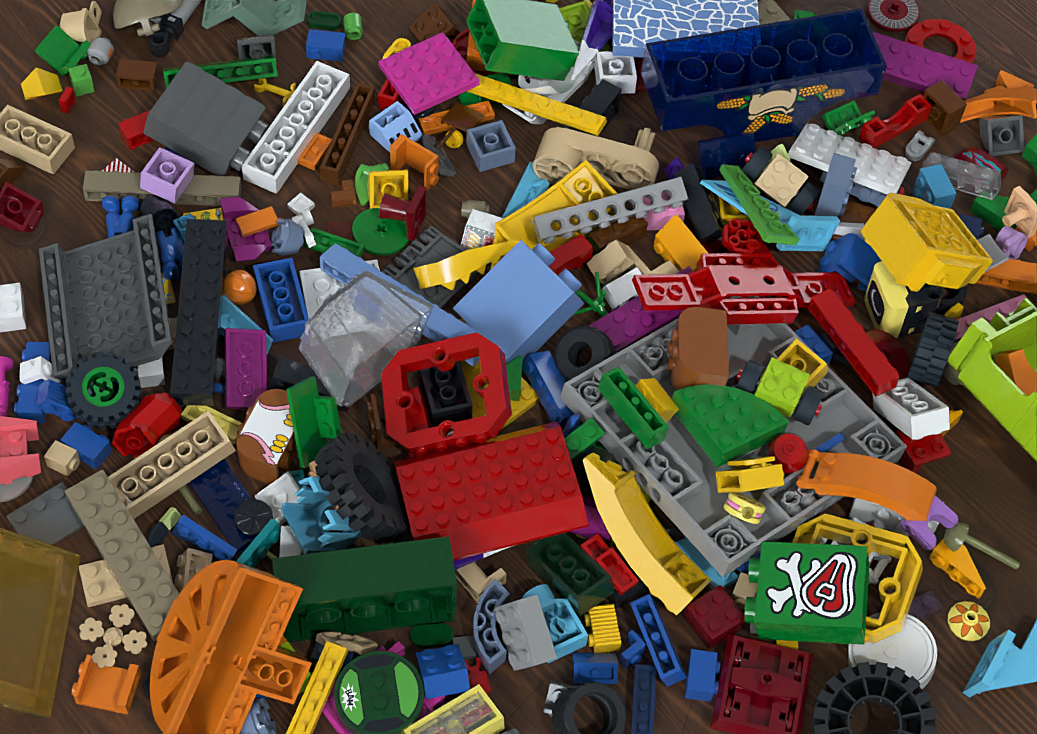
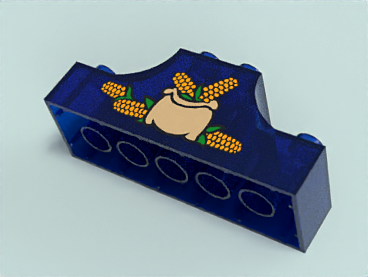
[641,8,887,147]

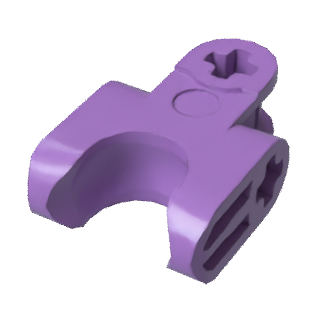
[900,496,958,550]

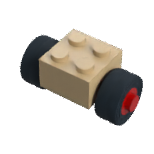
[742,146,820,216]

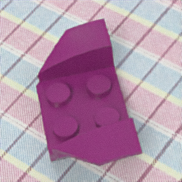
[220,197,272,262]

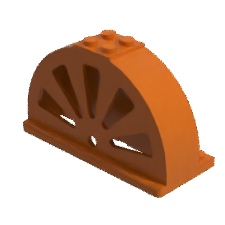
[150,560,312,734]

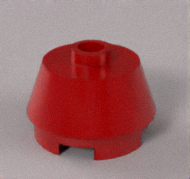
[767,432,809,473]

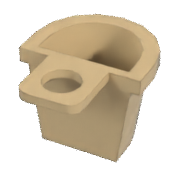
[60,1,102,44]

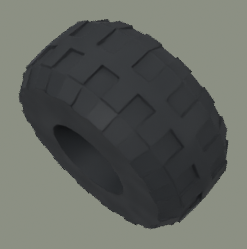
[554,326,616,381]

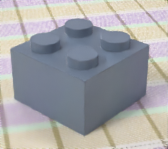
[466,120,516,172]

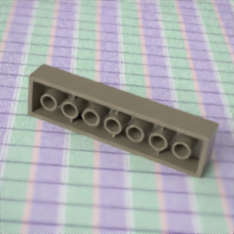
[64,469,179,642]

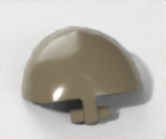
[113,0,183,36]

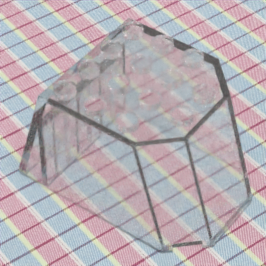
[299,271,434,407]

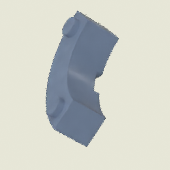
[473,579,510,675]

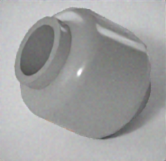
[87,38,114,65]

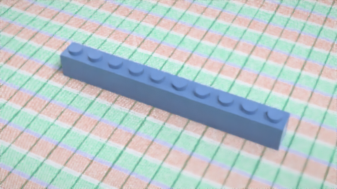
[320,243,489,366]

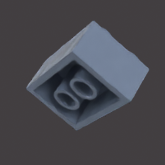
[815,153,857,218]

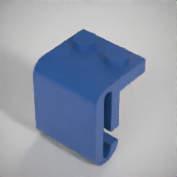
[818,233,882,291]

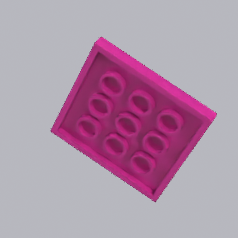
[378,32,480,115]

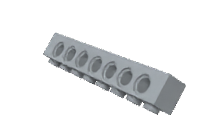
[531,177,688,244]

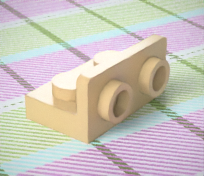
[174,548,212,594]

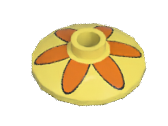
[947,601,990,641]

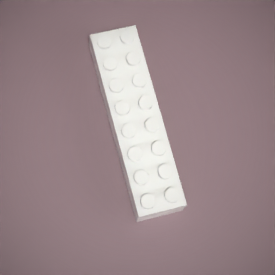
[242,61,350,194]

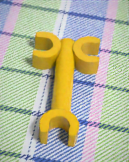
[254,78,296,106]

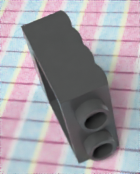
[143,61,269,176]

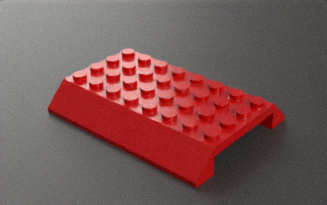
[394,421,589,561]

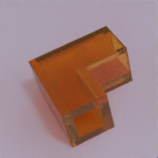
[331,180,356,208]

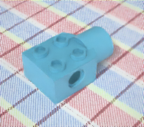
[522,584,588,663]

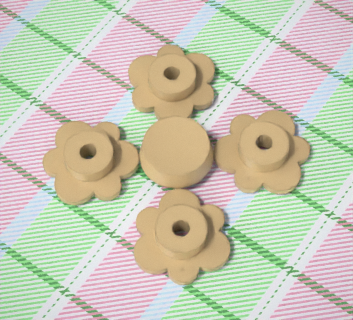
[79,604,147,668]

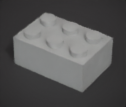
[495,594,557,671]

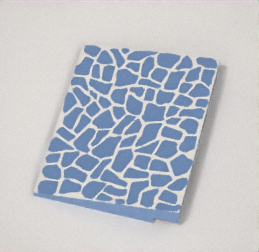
[612,0,761,64]

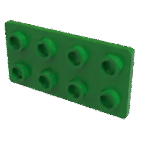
[286,376,341,468]

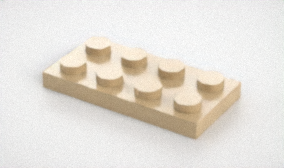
[79,544,174,607]

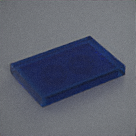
[698,132,755,178]

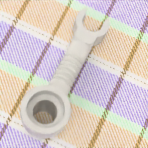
[291,209,316,247]

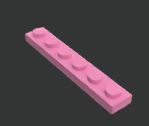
[953,294,1027,343]

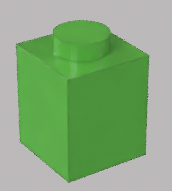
[68,64,94,97]

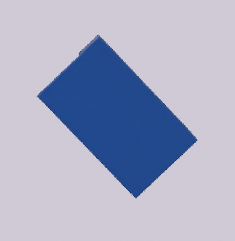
[572,653,618,684]

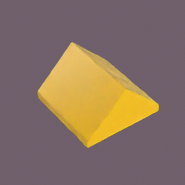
[367,170,408,209]

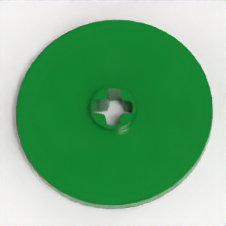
[352,208,409,256]

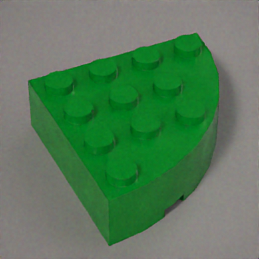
[672,384,789,468]

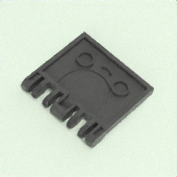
[381,226,480,310]

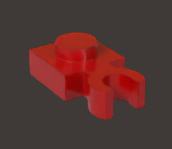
[464,657,491,694]

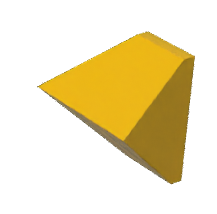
[21,68,62,100]

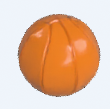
[223,270,257,305]

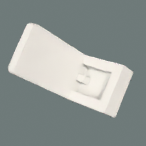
[20,356,66,386]

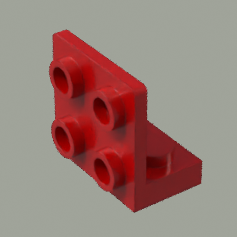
[896,430,951,474]

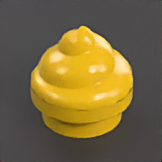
[445,130,463,148]

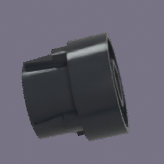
[141,195,179,234]

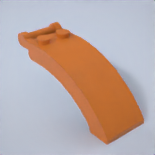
[796,449,937,521]

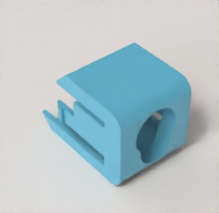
[281,476,362,554]

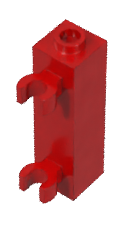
[549,234,593,276]

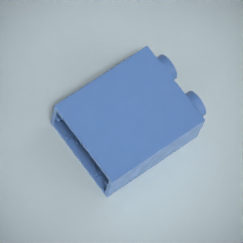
[453,240,584,364]

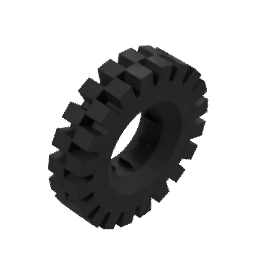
[315,432,410,544]
[812,662,937,734]

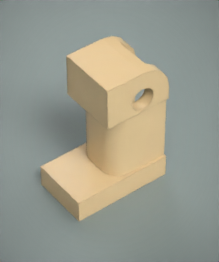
[455,561,507,603]

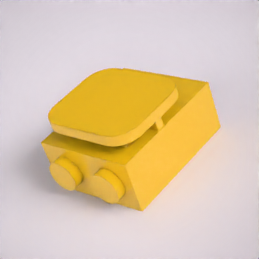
[716,456,784,493]

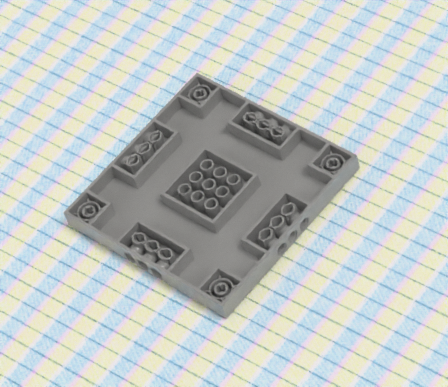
[560,284,907,577]

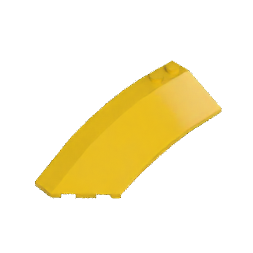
[491,160,618,269]
[583,453,712,616]

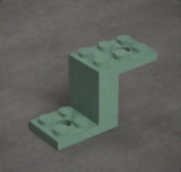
[202,0,307,36]

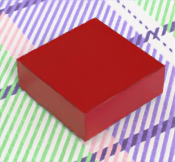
[59,87,76,114]

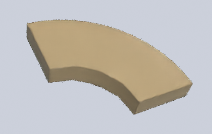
[315,632,378,655]

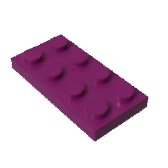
[224,328,267,410]

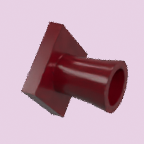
[379,186,427,241]

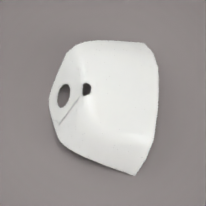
[518,69,576,96]

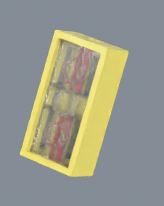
[404,684,505,734]

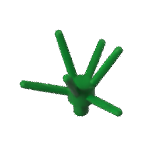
[572,271,609,318]

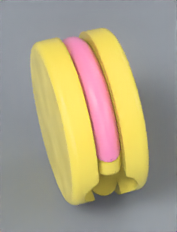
[723,492,766,524]

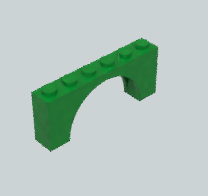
[970,134,1037,231]

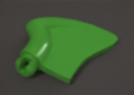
[355,163,389,206]

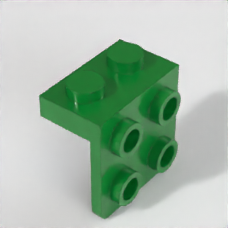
[35,26,91,76]
[822,100,875,135]

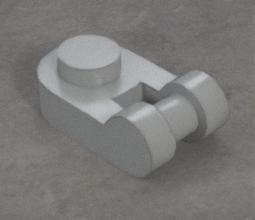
[905,130,935,161]

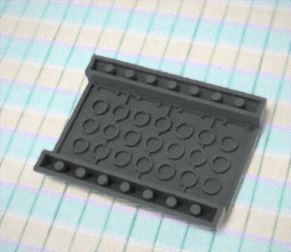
[39,214,172,380]

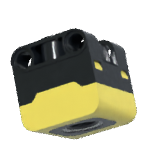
[864,261,943,338]

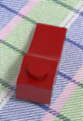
[579,533,639,595]

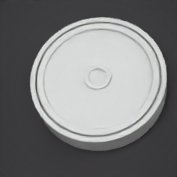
[848,612,937,689]

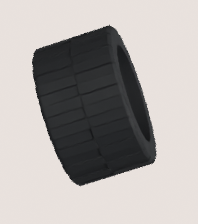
[551,682,627,734]

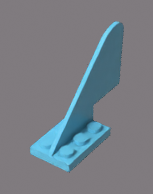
[962,619,1037,698]

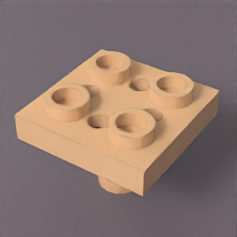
[1002,186,1037,238]

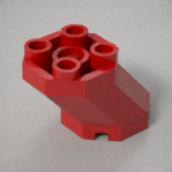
[722,218,771,253]
[112,392,182,459]

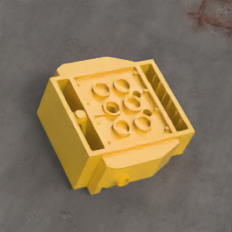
[860,193,993,292]

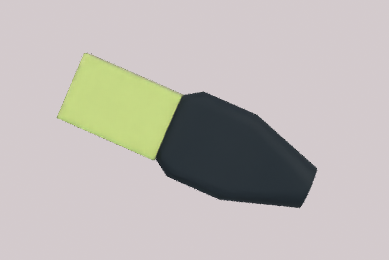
[146,507,182,547]

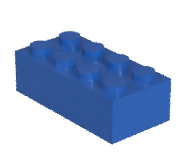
[253,258,311,343]

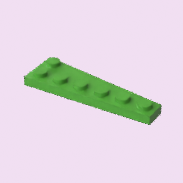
[720,164,800,245]

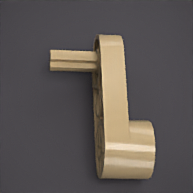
[532,127,659,190]

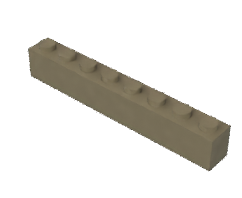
[83,170,242,206]

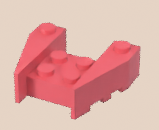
[0,416,41,485]

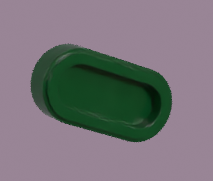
[306,11,342,31]
[410,624,454,648]

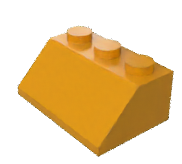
[653,214,709,272]

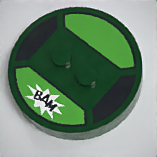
[334,651,424,734]

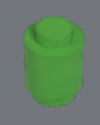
[343,13,363,40]

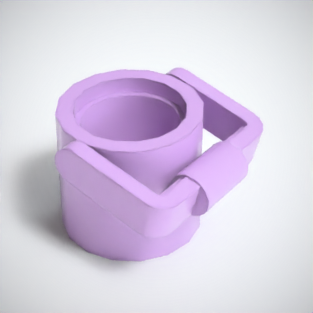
[995,226,1028,260]

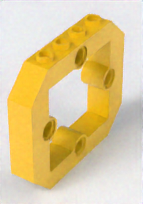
[792,513,923,644]

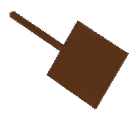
[437,102,485,148]

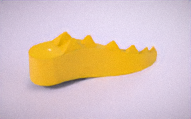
[413,239,519,290]

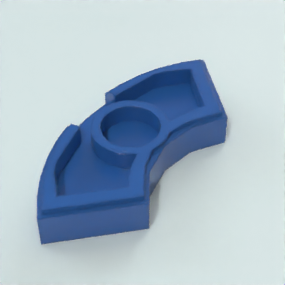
[814,432,847,452]

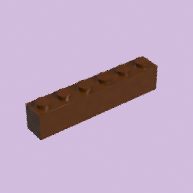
[320,82,375,186]

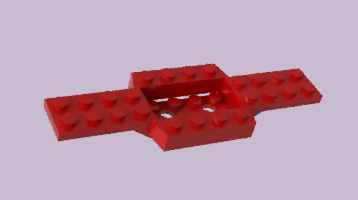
[632,253,856,325]

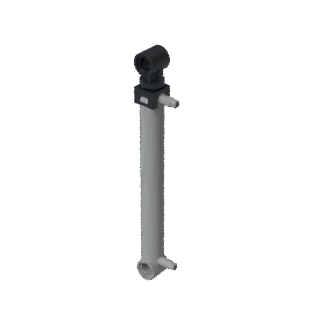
[149,0,202,57]

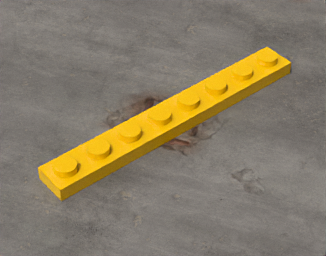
[467,73,607,136]

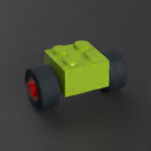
[736,358,824,426]

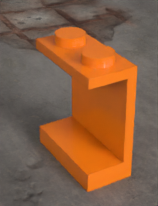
[390,134,439,191]
[72,655,141,715]

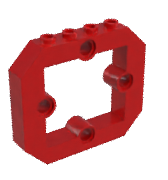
[381,332,512,456]

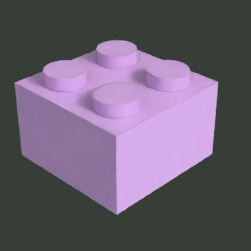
[140,147,194,203]

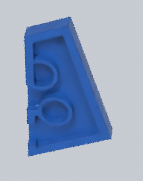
[171,515,237,560]

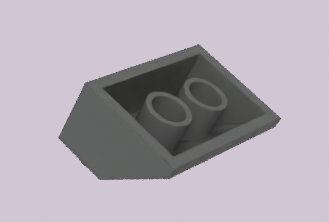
[6,482,84,559]

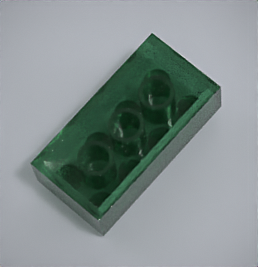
[525,533,614,616]

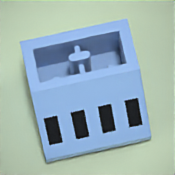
[369,101,423,152]

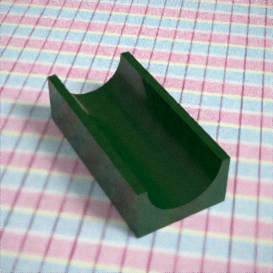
[272,536,457,643]

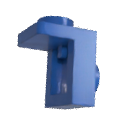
[619,630,646,668]

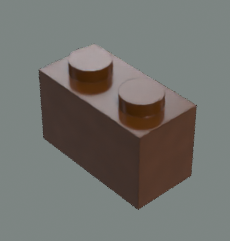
[116,59,159,91]

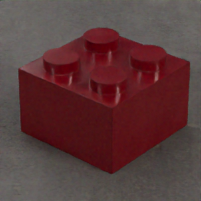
[683,585,745,650]

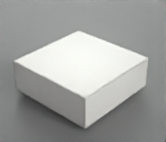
[287,193,315,215]

